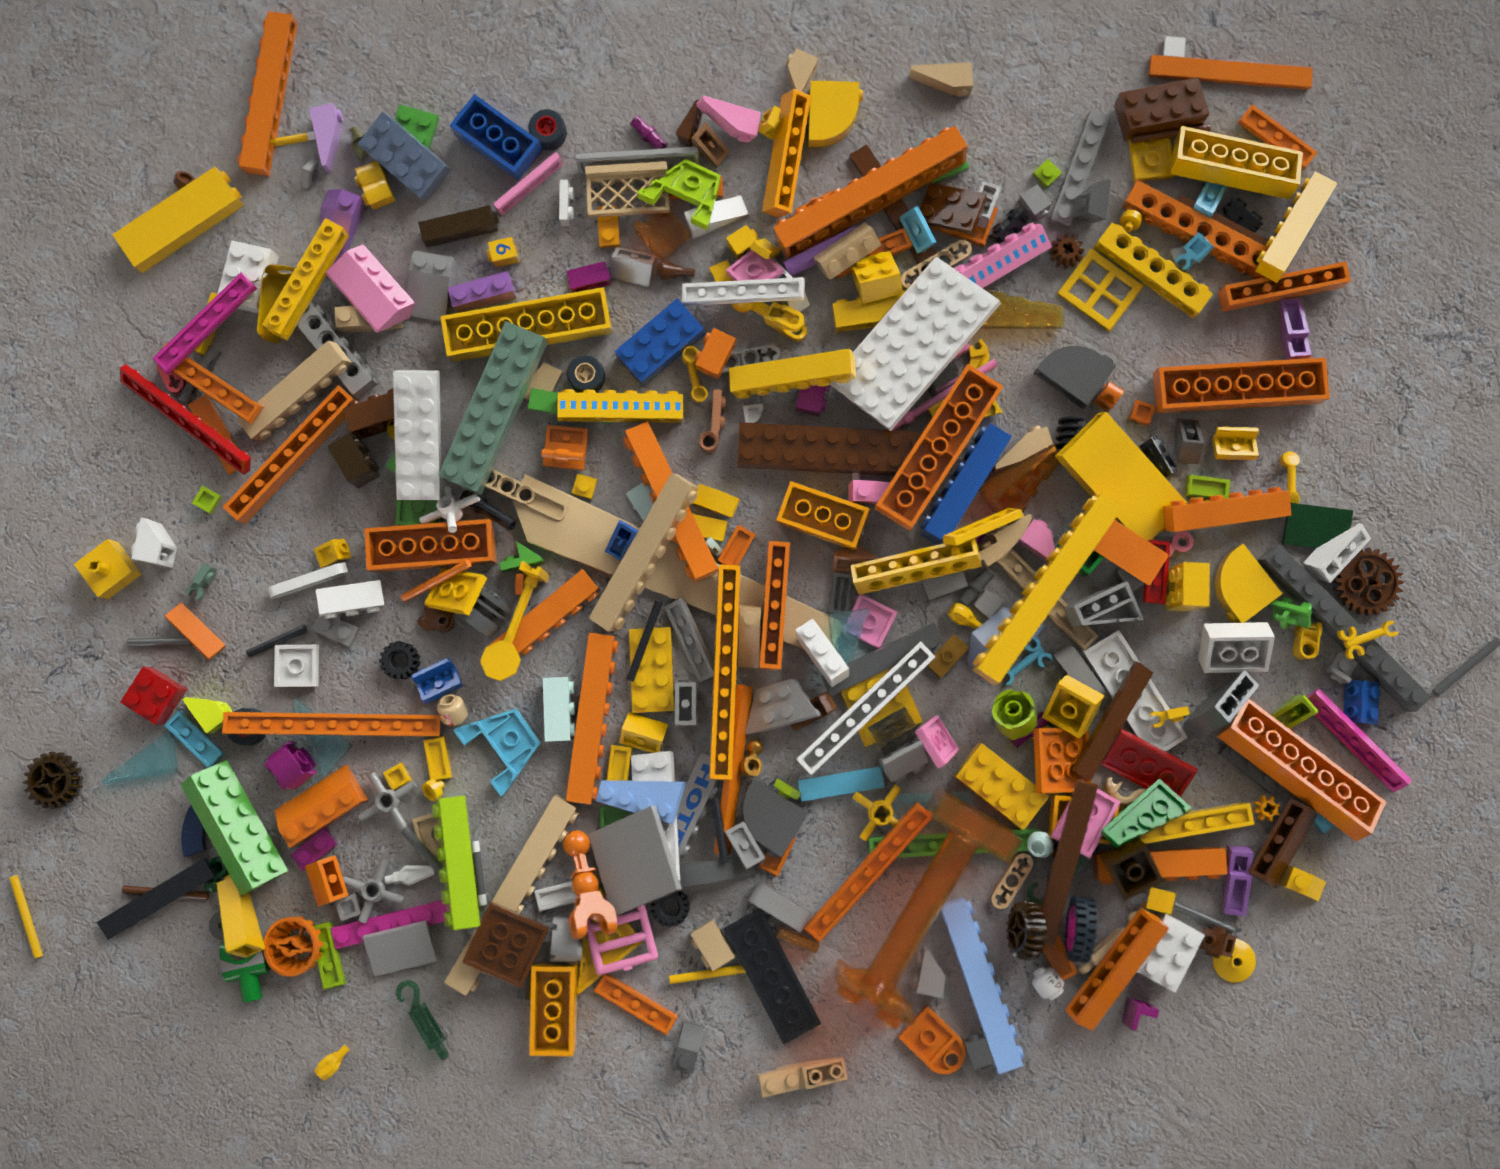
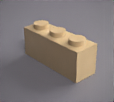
[813,222,881,280]

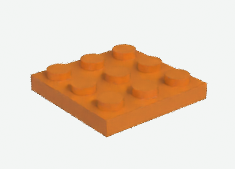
[1033,728,1091,793]

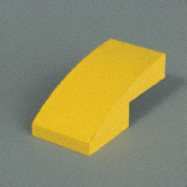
[693,484,740,519]

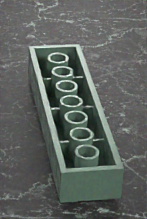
[438,321,548,495]

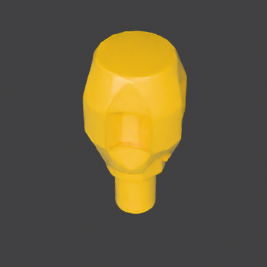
[947,603,982,629]
[314,1044,350,1081]

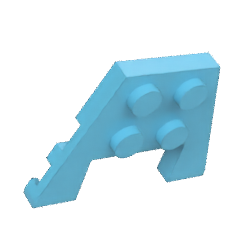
[453,709,542,796]

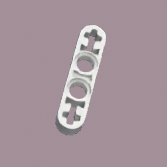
[267,563,348,599]

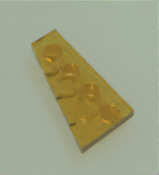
[980,288,1064,329]

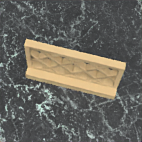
[585,161,670,217]

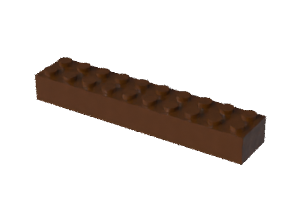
[737,422,923,476]

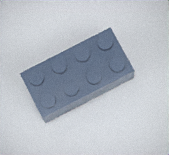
[358,111,452,201]

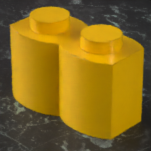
[354,161,396,210]

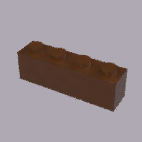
[1248,798,1318,888]

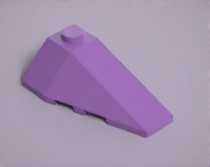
[320,189,366,264]

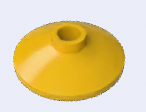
[1212,939,1256,982]

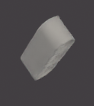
[1052,644,1106,695]
[748,881,812,932]

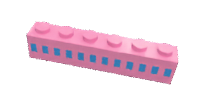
[954,223,1052,288]

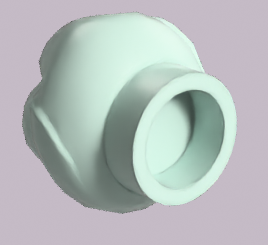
[1027,831,1054,858]

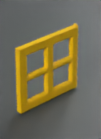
[1057,248,1143,332]

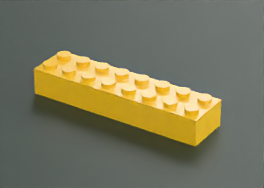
[440,287,613,362]

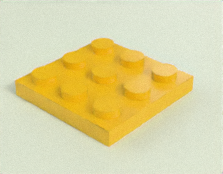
[840,666,923,747]

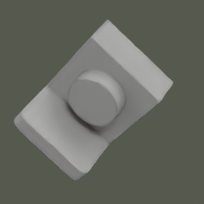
[1325,651,1359,684]

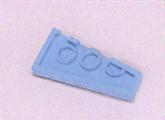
[595,780,686,824]

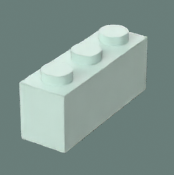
[543,677,576,742]

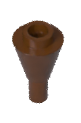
[657,260,695,280]

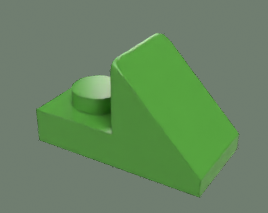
[499,542,545,573]

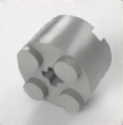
[550,917,582,962]

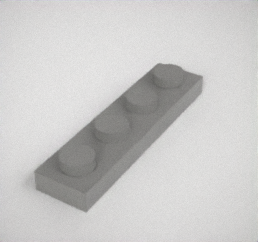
[664,598,714,683]

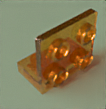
[633,211,691,261]

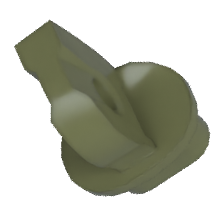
[348,126,368,160]

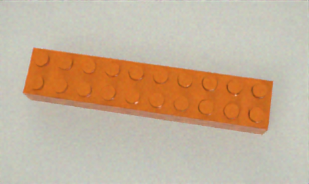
[773,125,968,260]

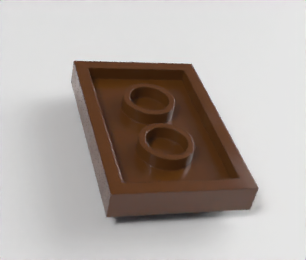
[920,183,988,235]

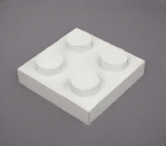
[274,644,319,687]

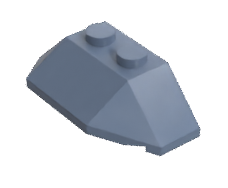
[967,607,1045,679]

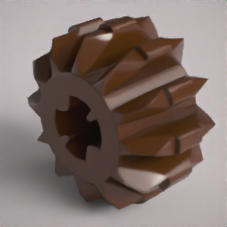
[1048,233,1084,270]

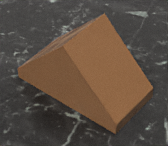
[692,122,730,167]

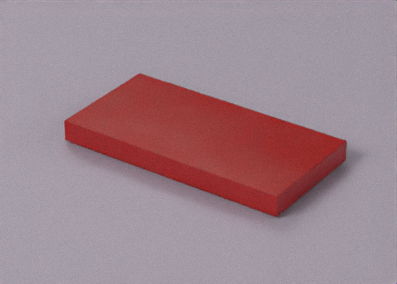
[1100,728,1198,797]

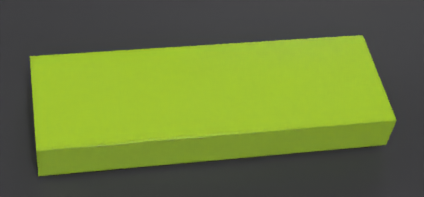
[313,921,346,990]

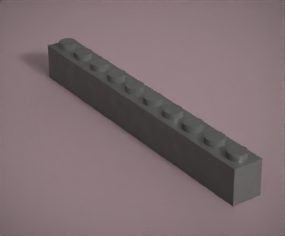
[1257,544,1431,712]

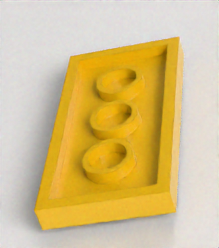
[629,627,675,713]

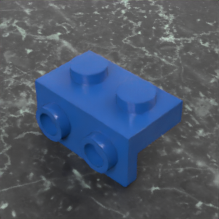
[411,658,463,704]
[1344,680,1380,725]

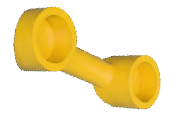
[682,346,708,403]
[1279,451,1300,503]

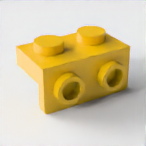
[1212,426,1259,460]

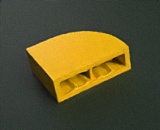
[808,81,863,148]
[1214,544,1282,623]

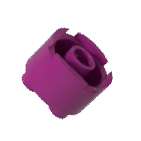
[264,740,317,790]

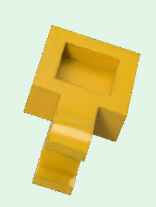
[1149,706,1190,728]

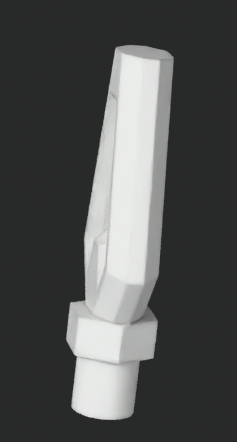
[385,865,435,886]

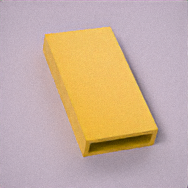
[1055,412,1187,541]

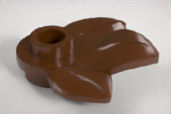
[417,605,455,633]

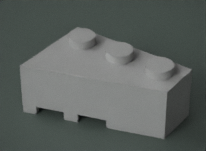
[1063,581,1144,627]

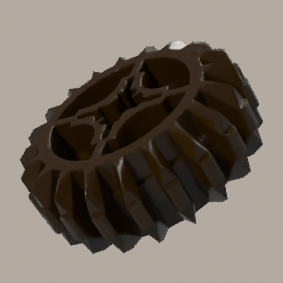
[22,752,84,809]
[1006,901,1048,961]

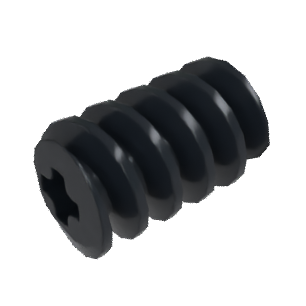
[1053,416,1085,456]

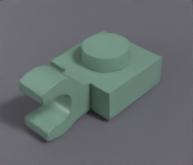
[186,563,218,601]

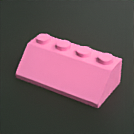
[326,245,415,333]

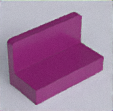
[567,261,612,293]
[1122,997,1159,1031]

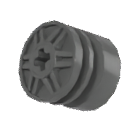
[456,587,512,638]

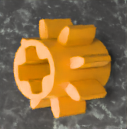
[1252,795,1281,821]

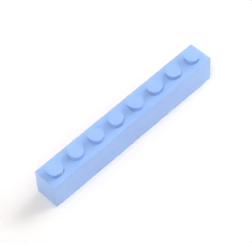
[939,897,1024,1074]

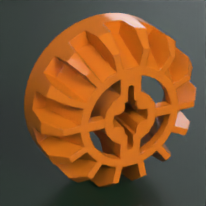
[263,916,323,977]

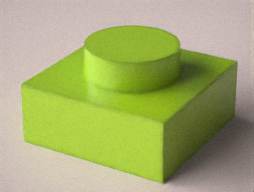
[1032,159,1062,189]
[192,485,223,514]
[773,778,801,800]

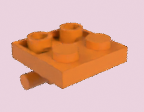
[541,425,589,471]

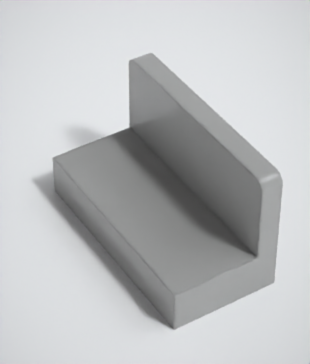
[610,247,656,286]
[725,821,765,870]

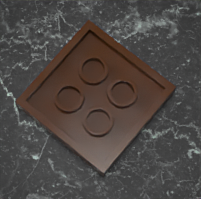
[462,901,549,988]

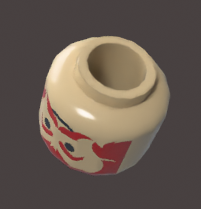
[437,694,468,726]

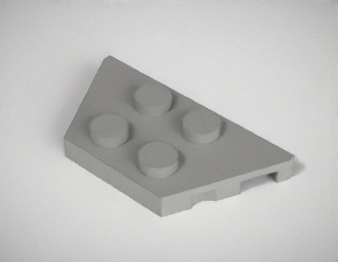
[745,679,820,736]

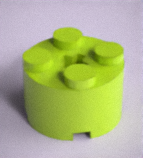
[992,689,1037,740]

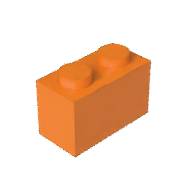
[694,328,736,380]
[305,855,349,906]

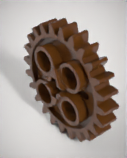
[1332,548,1404,616]

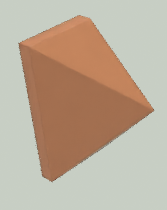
[832,545,876,574]

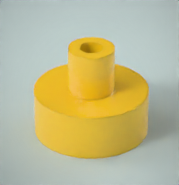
[1120,210,1142,232]
[422,779,444,802]

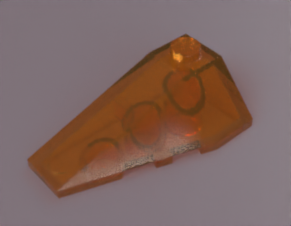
[978,444,1060,526]

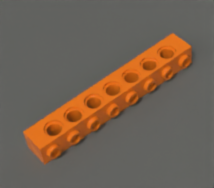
[1121,180,1268,279]

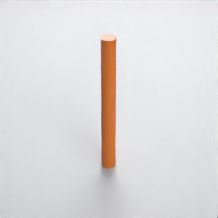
[401,560,471,602]

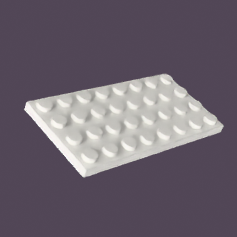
[830,257,1001,431]

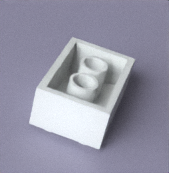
[217,241,279,313]
[1198,622,1275,673]
[1137,912,1205,993]

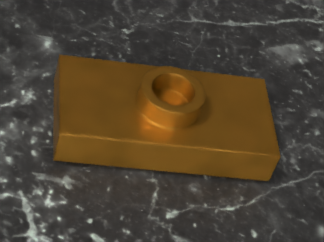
[927,634,969,679]

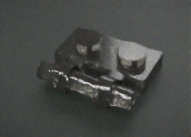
[868,706,917,755]

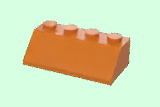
[274,764,369,848]

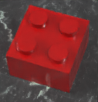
[120,666,187,725]

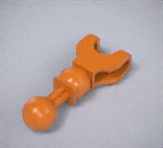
[563,830,617,939]

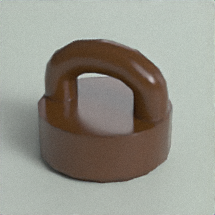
[173,171,195,190]

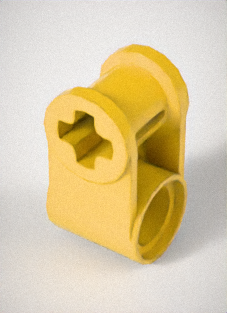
[1293,622,1323,661]

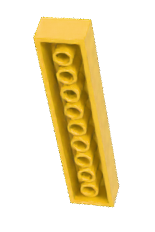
[972,493,1123,685]

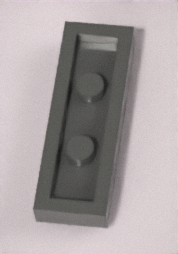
[1218,744,1279,793]

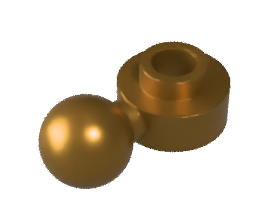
[740,739,764,777]

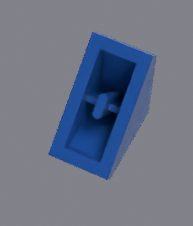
[605,520,638,561]

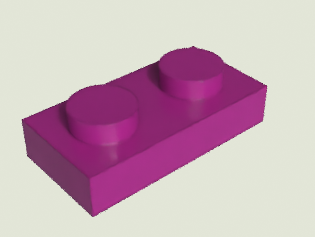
[290,828,338,871]

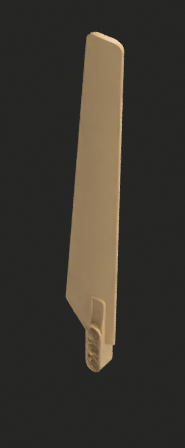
[485,469,842,650]

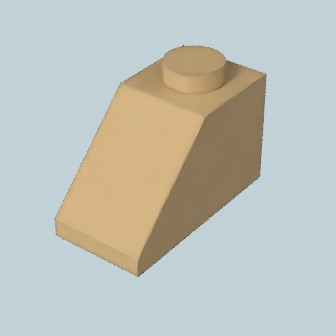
[786,48,818,93]

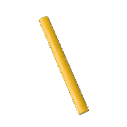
[9,875,43,959]
[669,965,746,984]

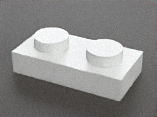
[559,180,574,226]

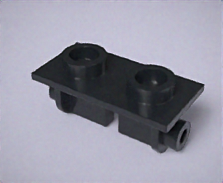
[1222,197,1264,233]
[988,208,1029,244]
[1139,436,1177,478]

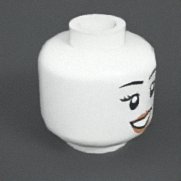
[1032,966,1064,1000]

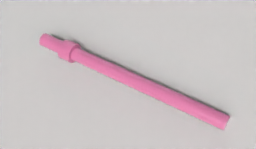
[892,359,998,430]

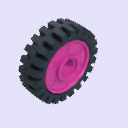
[1065,896,1097,963]

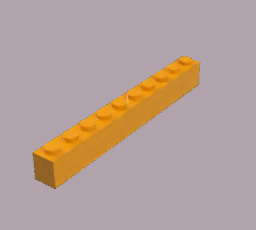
[709,565,740,780]

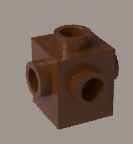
[1199,925,1237,958]

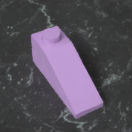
[309,103,344,173]

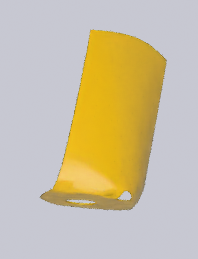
[257,264,295,344]

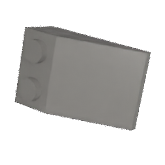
[407,250,458,322]
[877,740,928,784]

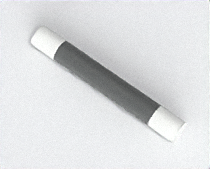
[471,841,487,906]

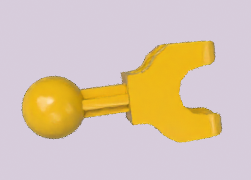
[731,301,807,342]

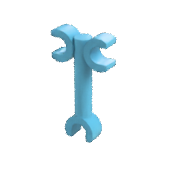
[1004,637,1053,686]

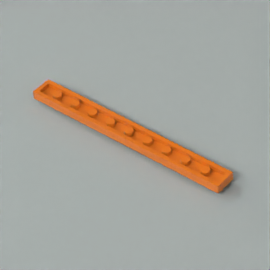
[222,712,441,737]

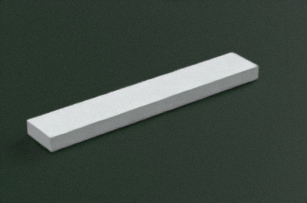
[682,277,805,306]

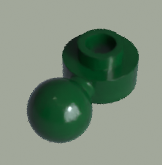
[204,856,229,893]

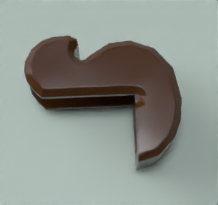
[790,691,837,731]

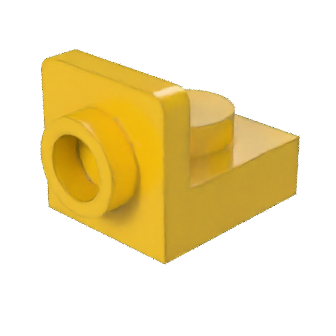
[758,105,781,140]
[314,538,352,568]

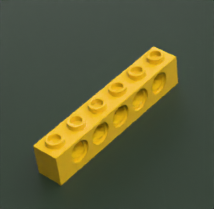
[1093,222,1213,319]
[851,538,982,595]

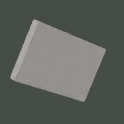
[363,920,438,976]

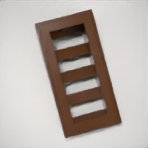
[676,99,703,147]

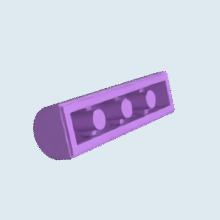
[782,226,857,277]

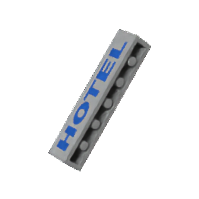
[677,752,718,859]

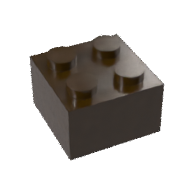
[327,434,380,488]
[1099,837,1164,901]

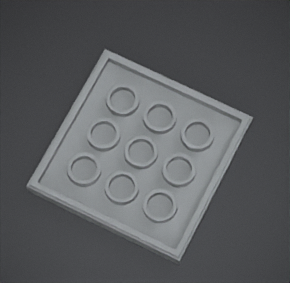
[588,805,682,916]

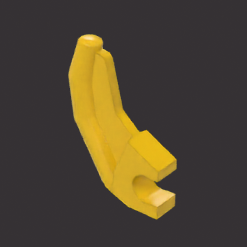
[969,338,989,369]

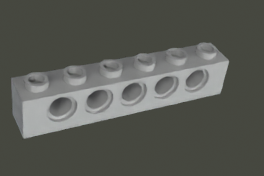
[297,298,377,399]

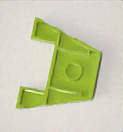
[637,159,721,230]

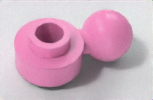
[1169,531,1194,558]

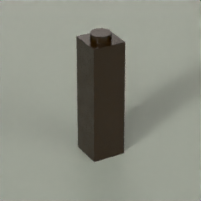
[418,205,500,248]

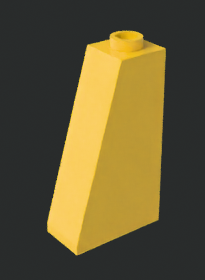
[217,875,265,958]

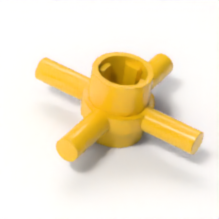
[852,784,901,841]

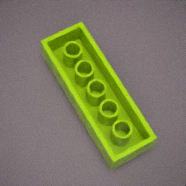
[432,795,480,930]

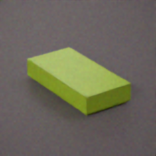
[1185,475,1230,499]

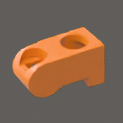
[1093,382,1124,412]

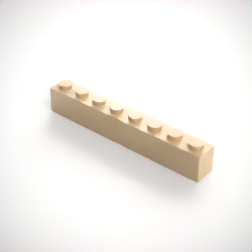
[589,473,699,632]

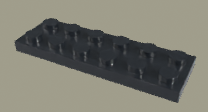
[723,908,821,1045]

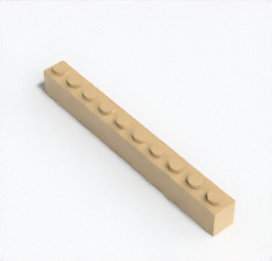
[444,794,579,996]

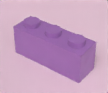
[448,271,517,313]

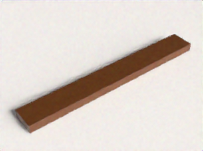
[849,144,940,271]
[1041,779,1098,946]

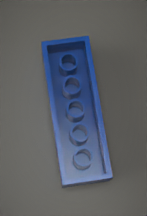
[920,423,1012,545]

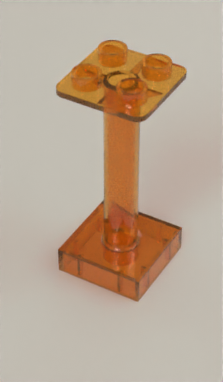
[835,786,1023,1029]

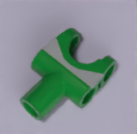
[220,936,271,1003]

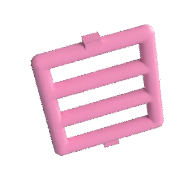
[586,895,658,975]

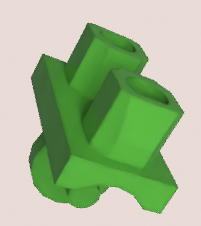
[1271,597,1313,629]

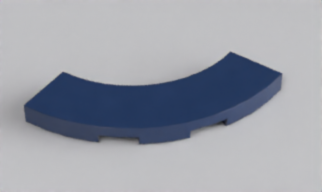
[181,805,207,857]

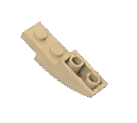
[979,512,1032,567]
[757,1057,847,1098]

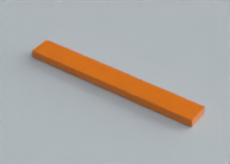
[1148,55,1313,90]
[714,684,753,855]
[804,801,933,943]

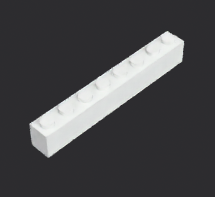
[797,642,935,775]

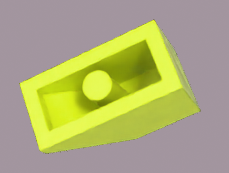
[182,697,232,734]

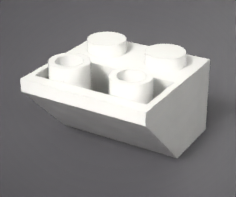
[131,518,177,568]

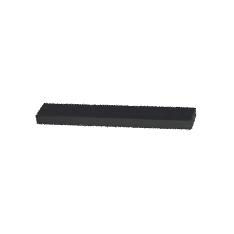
[97,857,217,940]

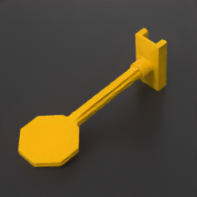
[480,561,550,681]

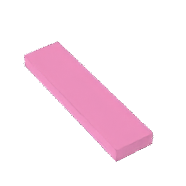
[493,152,563,216]

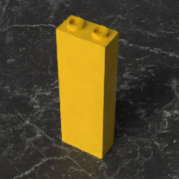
[112,167,244,273]

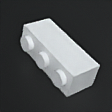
[315,580,384,619]
[795,619,849,688]

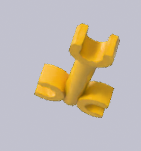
[1337,621,1399,660]

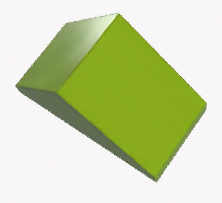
[1271,695,1318,729]

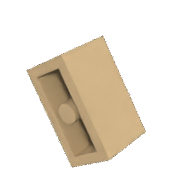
[690,918,735,971]

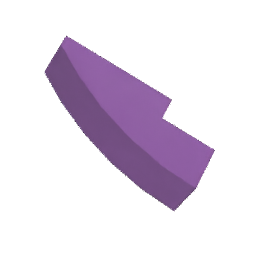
[1279,298,1312,360]
[1223,845,1254,916]

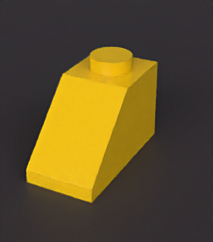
[1278,866,1326,902]

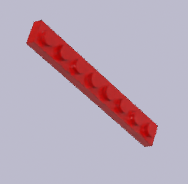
[120,364,251,475]

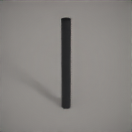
[626,600,663,682]

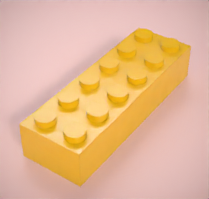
[1170,126,1303,200]

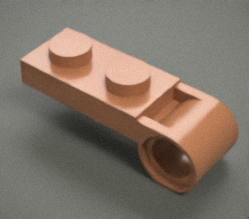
[699,390,726,454]

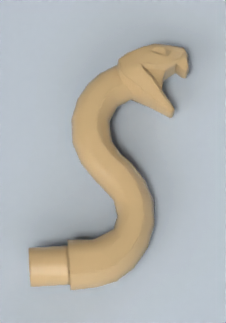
[1105,777,1147,805]

